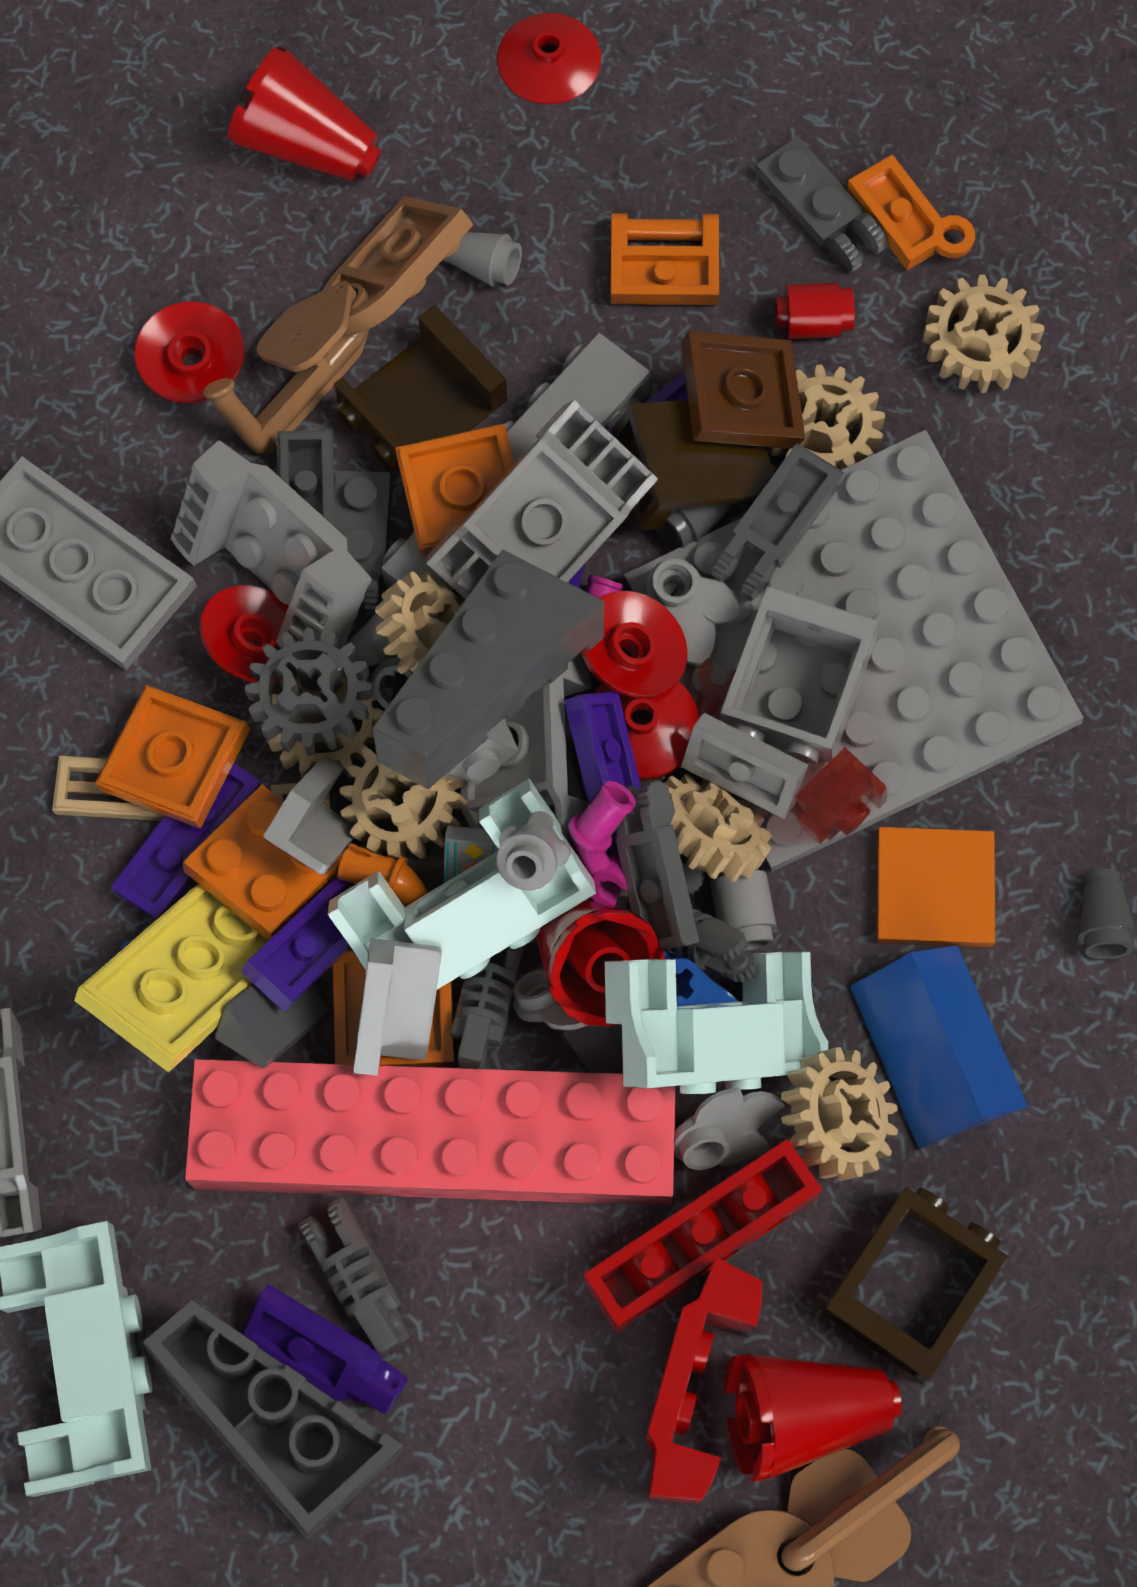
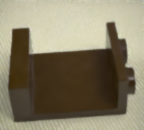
[334,304,508,472]
[611,399,777,530]

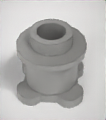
[497,811,571,891]

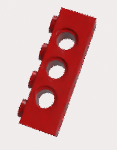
[584,1139,823,1333]

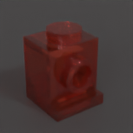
[795,747,887,844]

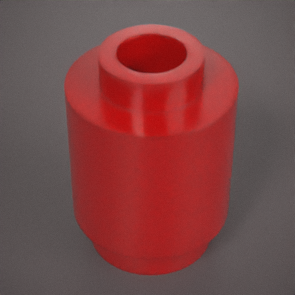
[774,282,855,340]

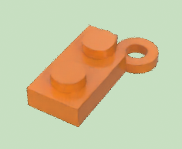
[847,154,975,271]

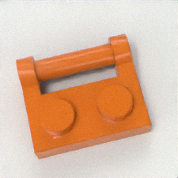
[611,213,719,305]

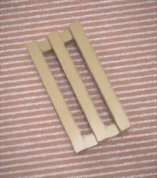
[52,756,165,821]

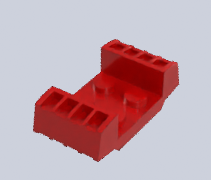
[645,1258,762,1504]

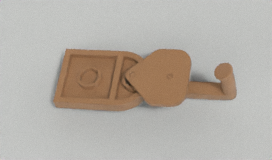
[203,196,474,455]
[647,1426,960,1587]

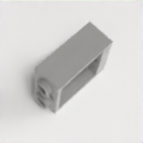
[721,586,877,765]

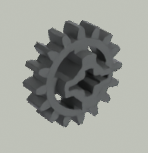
[245,628,373,756]

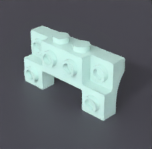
[328,778,596,989]
[605,952,828,1094]
[0,1221,152,1497]

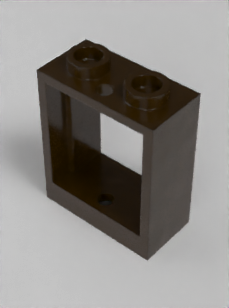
[821,1187,1009,1384]

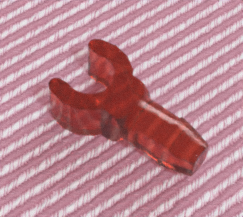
[696,658,736,718]

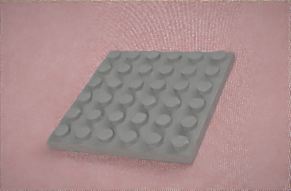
[624,430,1084,871]

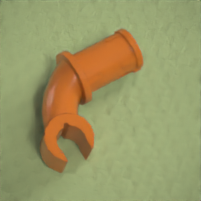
[337,843,428,907]

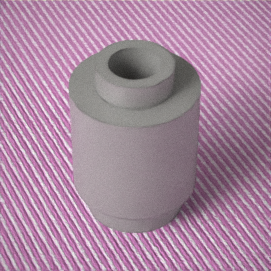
[709,870,777,951]

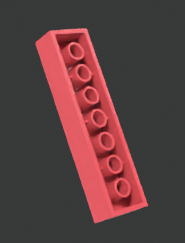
[185,1059,676,1206]

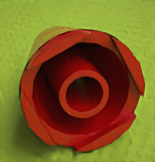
[227,46,382,182]
[536,899,665,1026]
[724,1353,902,1482]

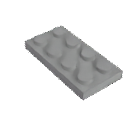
[0,456,197,671]

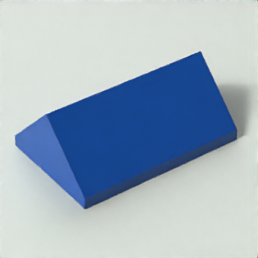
[850,946,1028,1150]

